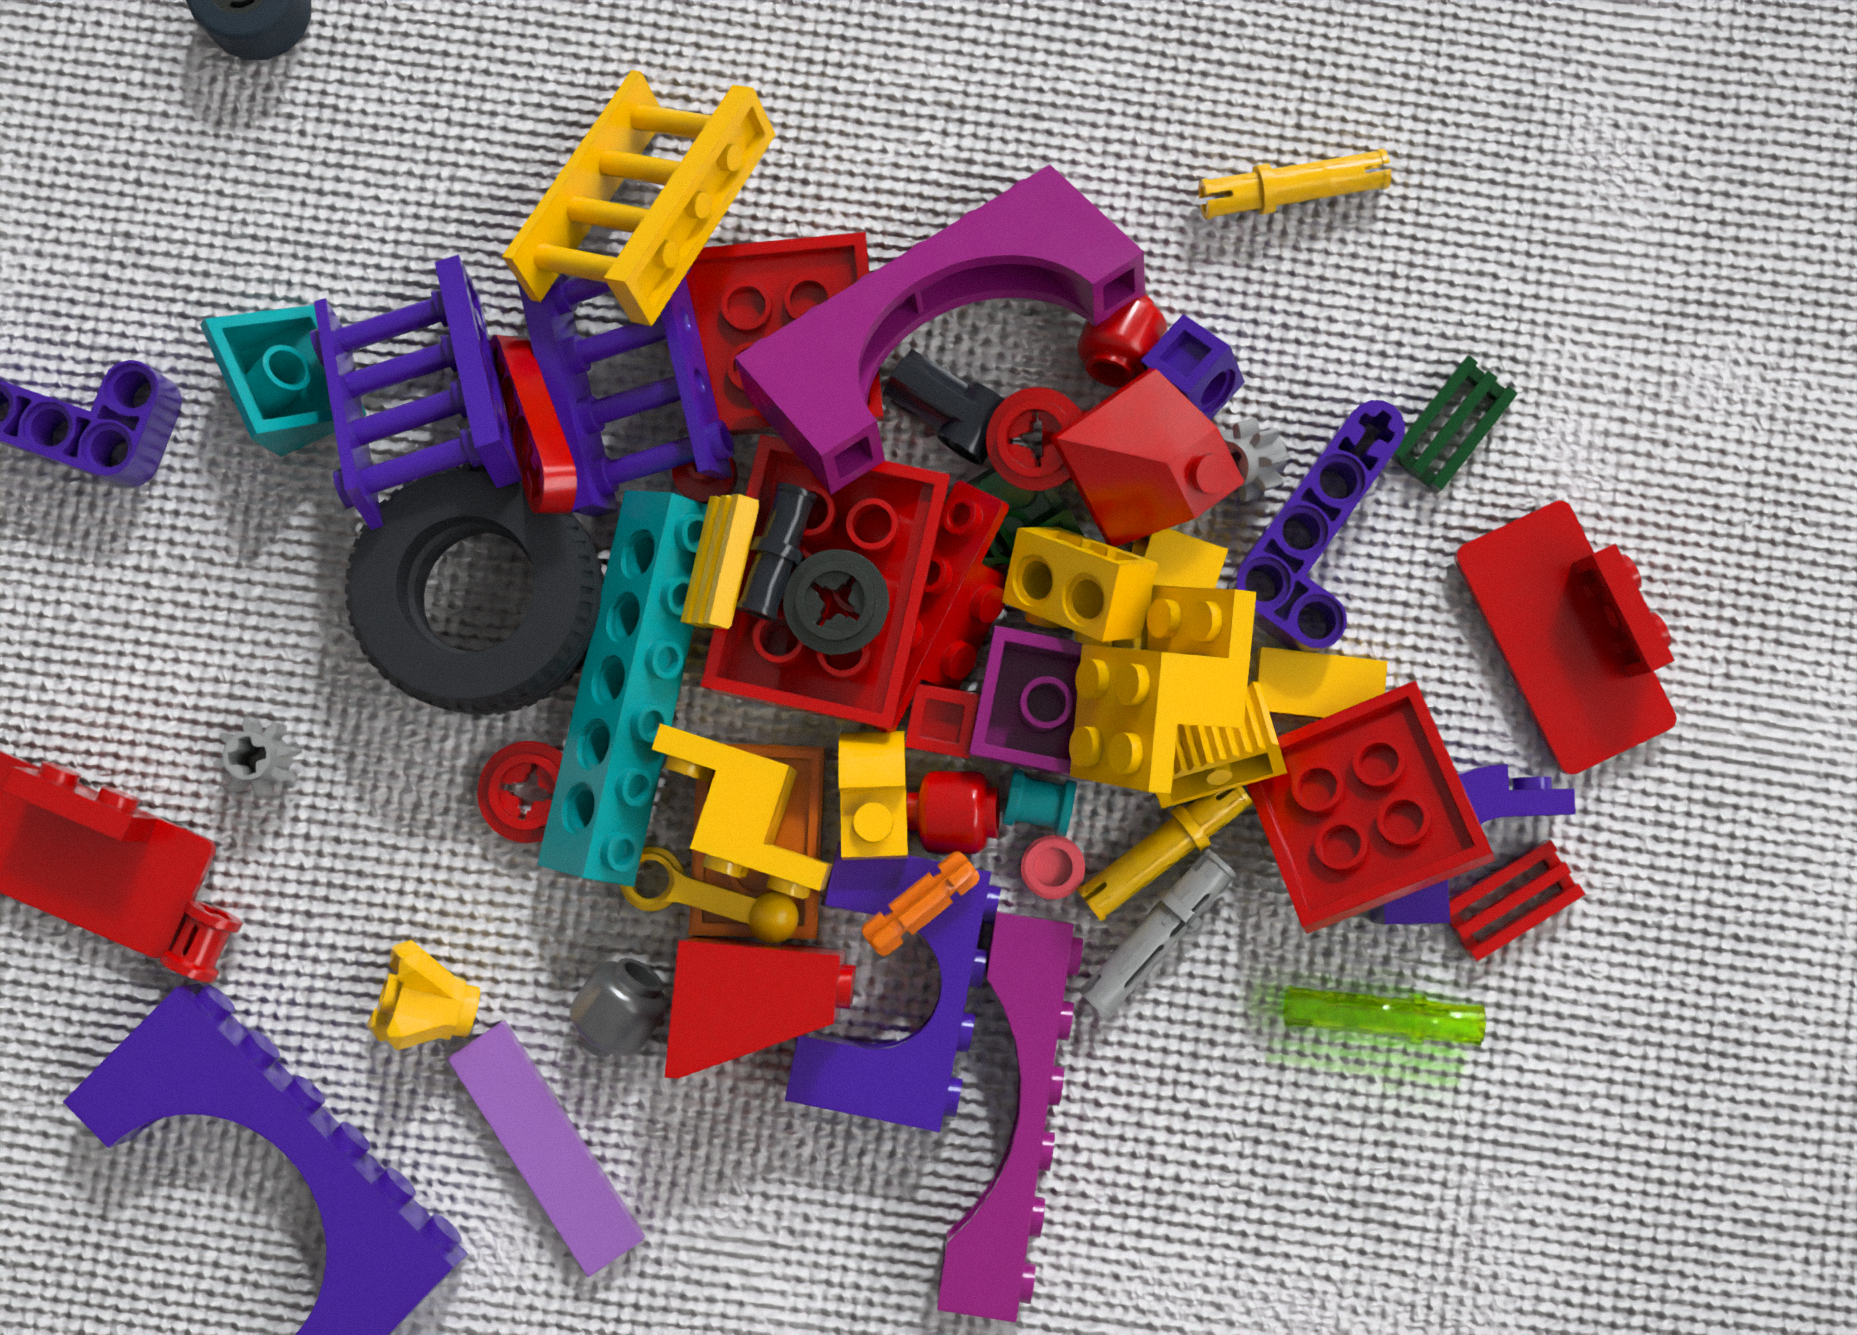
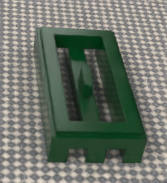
[1391,355,1518,494]

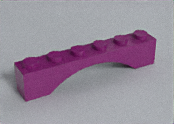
[937,911,1083,1323]

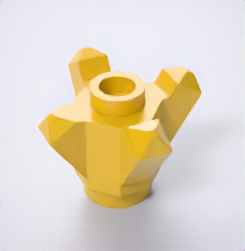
[367,940,480,1051]

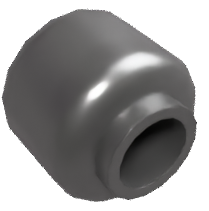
[569,958,667,1058]

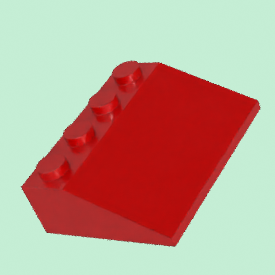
[701,434,951,730]

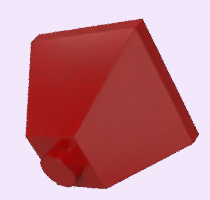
[1050,368,1245,547]

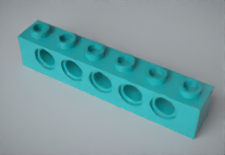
[537,490,708,887]

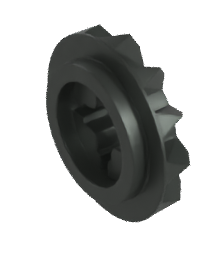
[783,549,890,656]

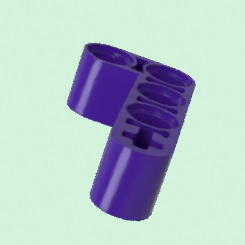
[0,360,182,487]
[1227,400,1405,653]

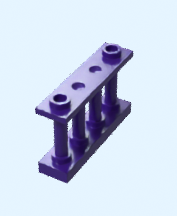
[310,254,522,530]
[517,267,734,518]

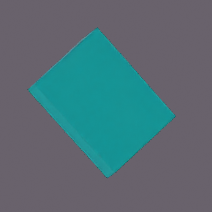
[200,305,367,457]

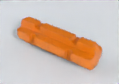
[861,851,980,957]

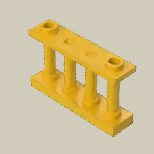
[502,70,776,326]

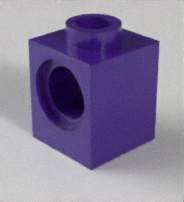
[1141,314,1245,421]

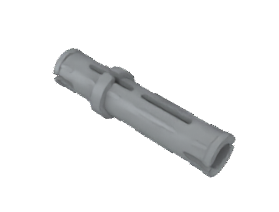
[1078,848,1238,1019]

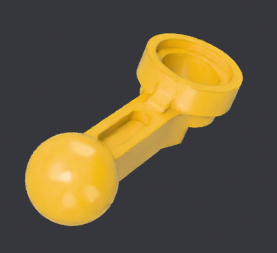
[620,847,799,943]

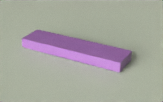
[447,1020,646,1277]

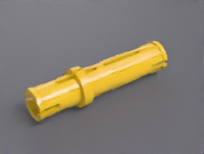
[1198,148,1391,220]
[1076,786,1254,922]

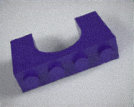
[785,841,1001,1132]

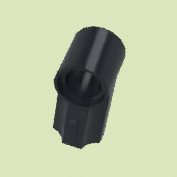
[882,349,1005,466]

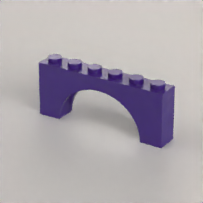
[63,983,468,1335]

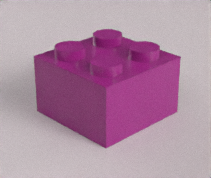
[969,625,1094,783]

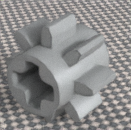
[1220,418,1290,501]
[213,717,302,797]

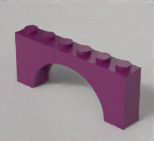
[735,164,1145,495]

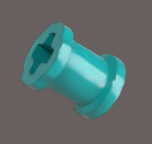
[1002,768,1077,837]

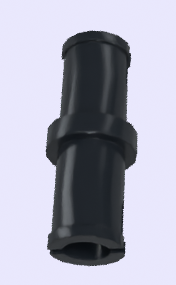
[736,483,817,622]

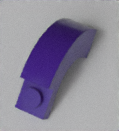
[1370,764,1576,925]

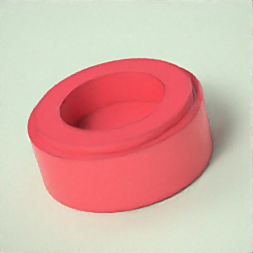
[1020,835,1085,899]

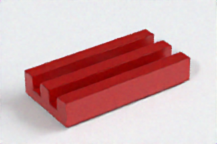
[1448,840,1586,962]

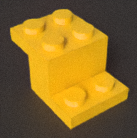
[1069,585,1256,793]
[652,723,833,899]

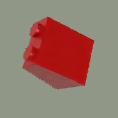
[664,935,856,1079]

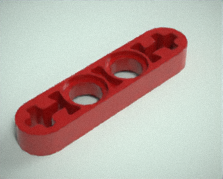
[490,335,577,514]

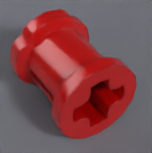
[159,900,243,983]

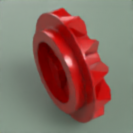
[986,387,1082,491]
[477,741,563,843]

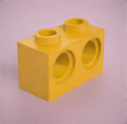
[1002,527,1158,647]

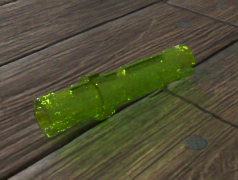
[1283,985,1486,1047]

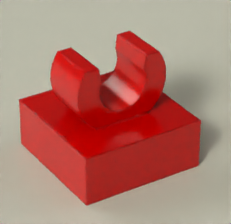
[905,683,980,759]

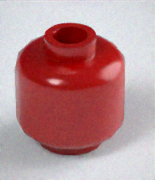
[1077,294,1168,388]
[906,771,1000,854]

